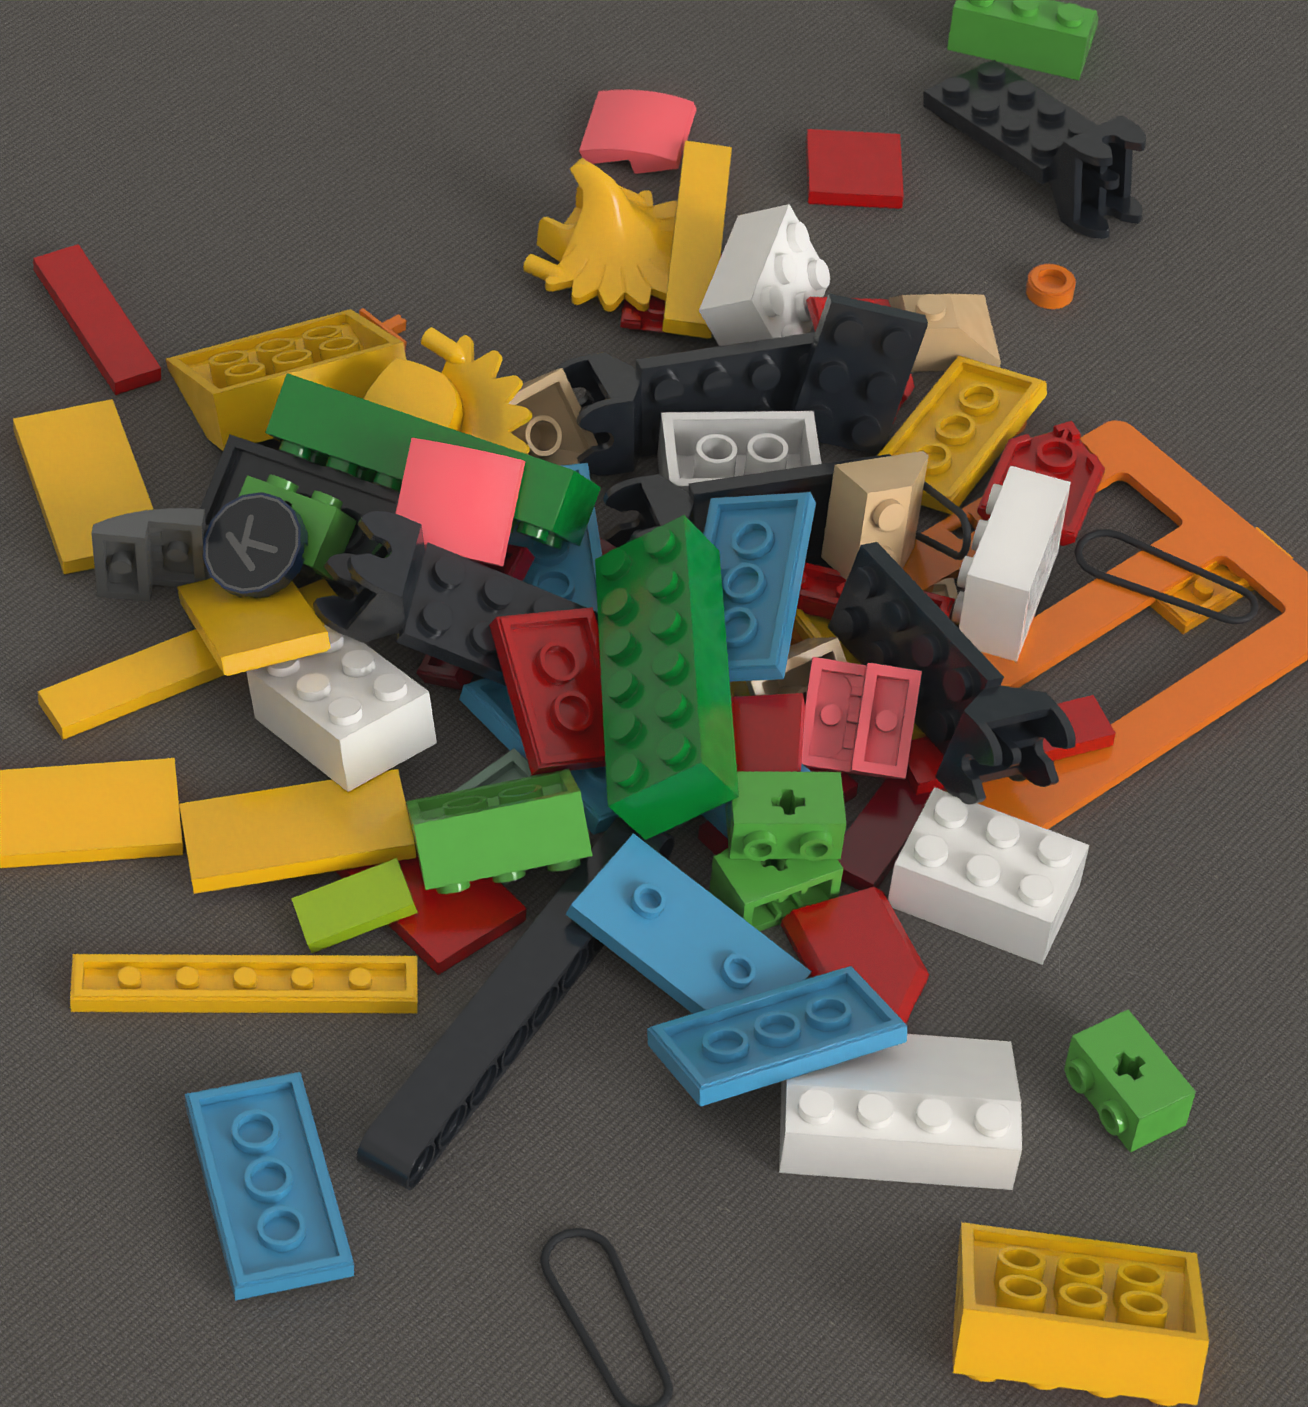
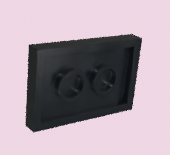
[789,293,928,455]

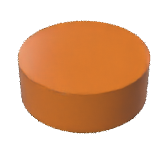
[1026,264,1076,309]

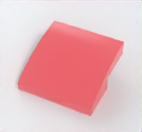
[579,90,696,174]
[395,438,525,567]
[802,657,922,780]

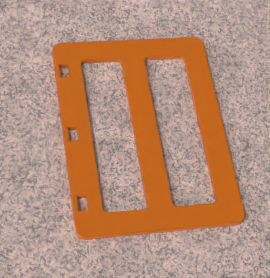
[790,420,1308,829]

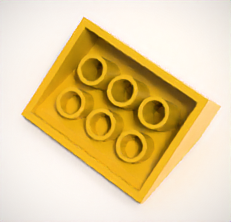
[166,309,406,451]
[952,1222,1209,1406]

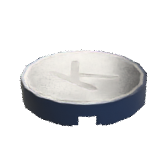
[203,492,308,598]

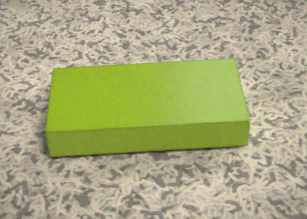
[291,858,418,953]

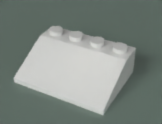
[779,1034,1022,1190]

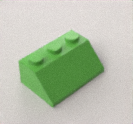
[947,0,1099,81]
[406,769,592,894]

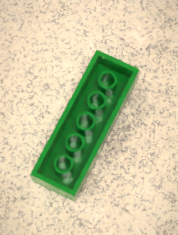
[265,373,601,550]
[595,515,739,840]

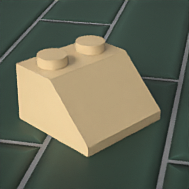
[821,451,929,580]

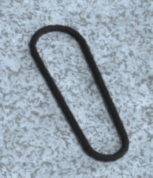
[915,482,971,560]
[1074,529,1259,625]
[540,1228,673,1407]

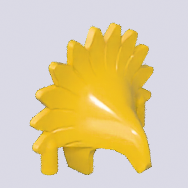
[523,158,677,312]
[363,327,532,485]

